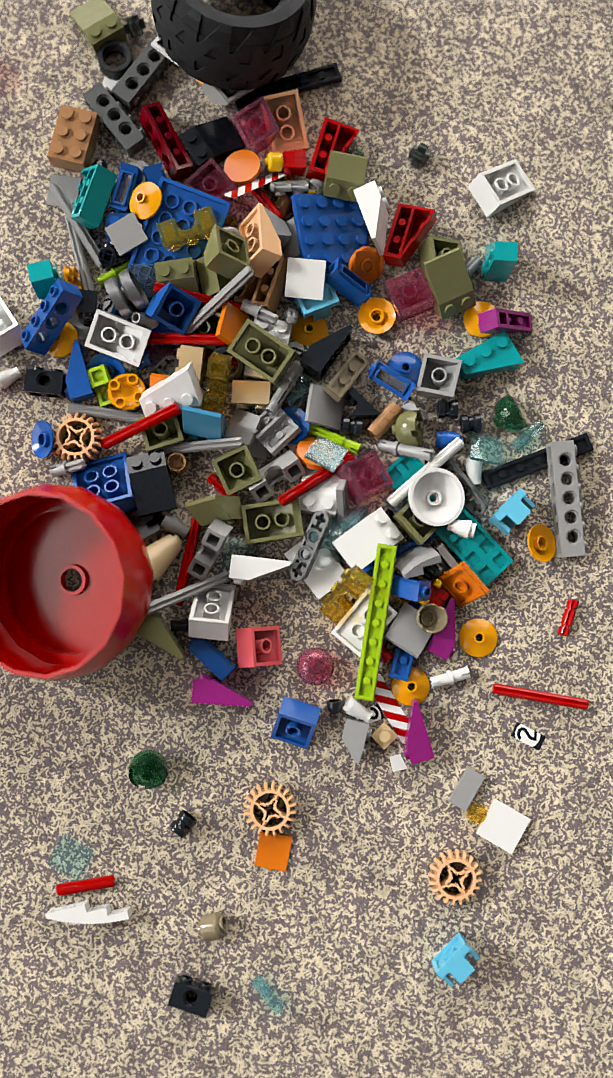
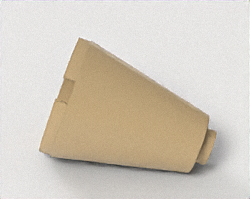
[147,534,182,586]

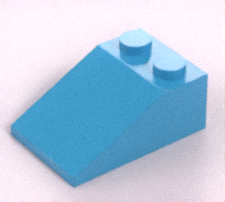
[182,406,228,441]

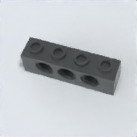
[111,35,174,112]
[82,82,147,158]

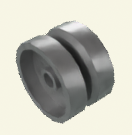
[104,268,149,320]

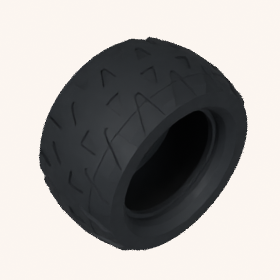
[151,0,316,90]

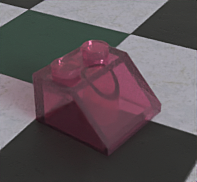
[231,96,280,154]

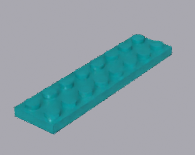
[381,455,514,586]

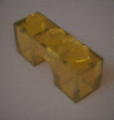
[156,205,219,252]
[201,352,233,414]
[319,564,374,625]

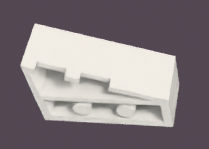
[139,362,204,417]

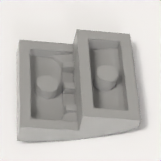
[305,384,345,431]
[255,407,302,456]
[394,543,441,579]
[384,602,432,658]

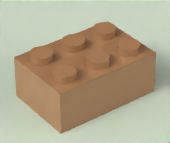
[47,104,102,173]

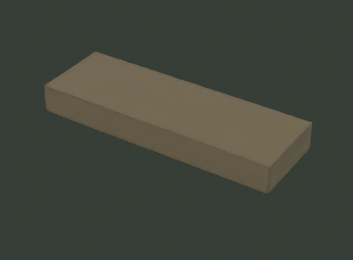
[324,350,369,402]

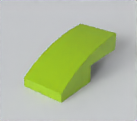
[87,364,113,408]

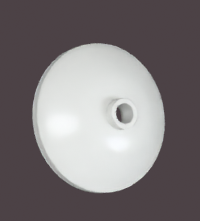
[408,468,465,526]

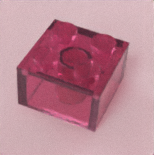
[184,157,237,202]
[385,267,435,323]
[336,450,394,505]

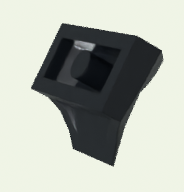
[127,510,165,539]

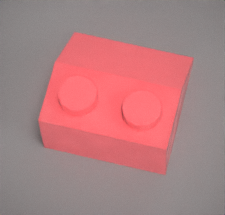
[235,626,282,668]

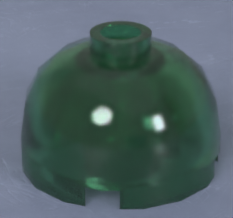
[492,393,528,433]
[128,749,168,789]

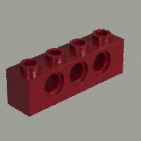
[139,101,193,181]

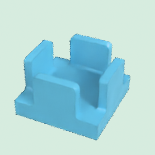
[294,273,340,321]
[487,488,536,535]
[431,932,480,988]

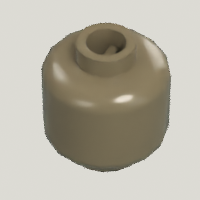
[197,912,228,942]

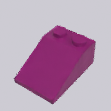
[191,674,254,707]

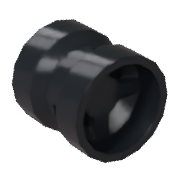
[98,241,119,267]
[437,400,459,419]
[459,413,482,434]
[340,416,363,438]
[169,810,197,838]

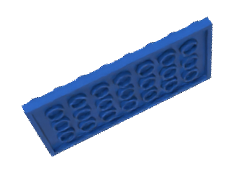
[111,176,232,347]

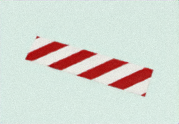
[223,172,287,198]
[374,672,408,745]

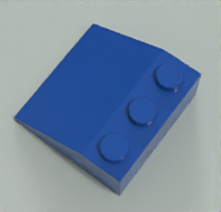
[72,452,137,513]

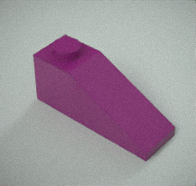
[478,308,533,334]
[424,597,456,660]
[403,698,435,765]

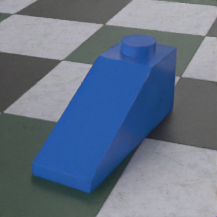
[65,339,96,403]

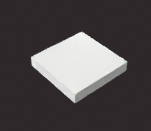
[285,257,327,300]
[476,799,531,854]

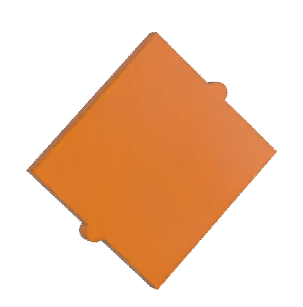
[254,831,292,872]

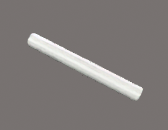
[387,437,464,507]

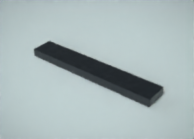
[234,62,342,111]
[481,433,594,491]

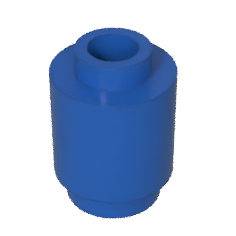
[435,431,463,450]

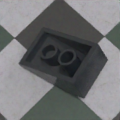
[178,116,247,175]
[300,325,353,382]
[126,449,178,518]

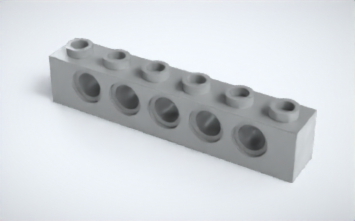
[546,440,587,558]

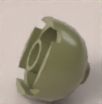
[392,410,423,447]

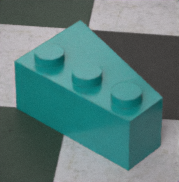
[71,164,117,229]
[481,241,518,282]
[27,259,72,319]
[456,330,524,380]

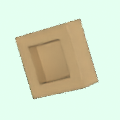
[371,722,398,750]

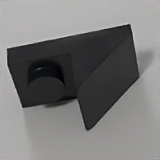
[346,387,379,419]

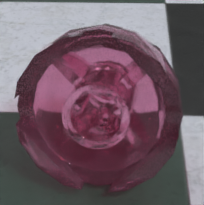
[296,647,334,686]

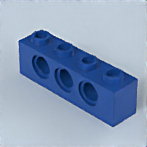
[20,279,83,356]

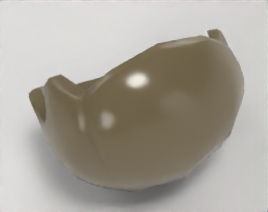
[416,603,448,633]

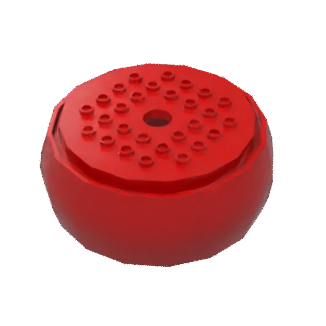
[0,483,154,682]

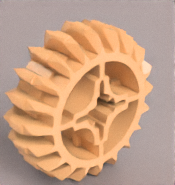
[53,413,103,463]
[244,781,297,836]
[428,849,482,905]

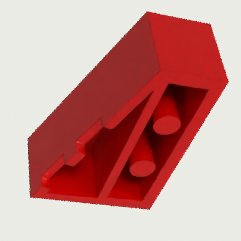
[306,117,360,183]
[383,203,437,268]

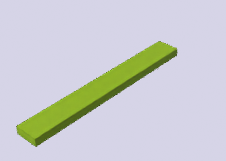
[354,543,397,702]

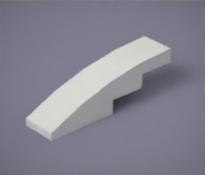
[45,900,132,924]

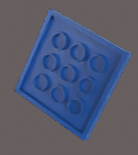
[291,194,369,269]

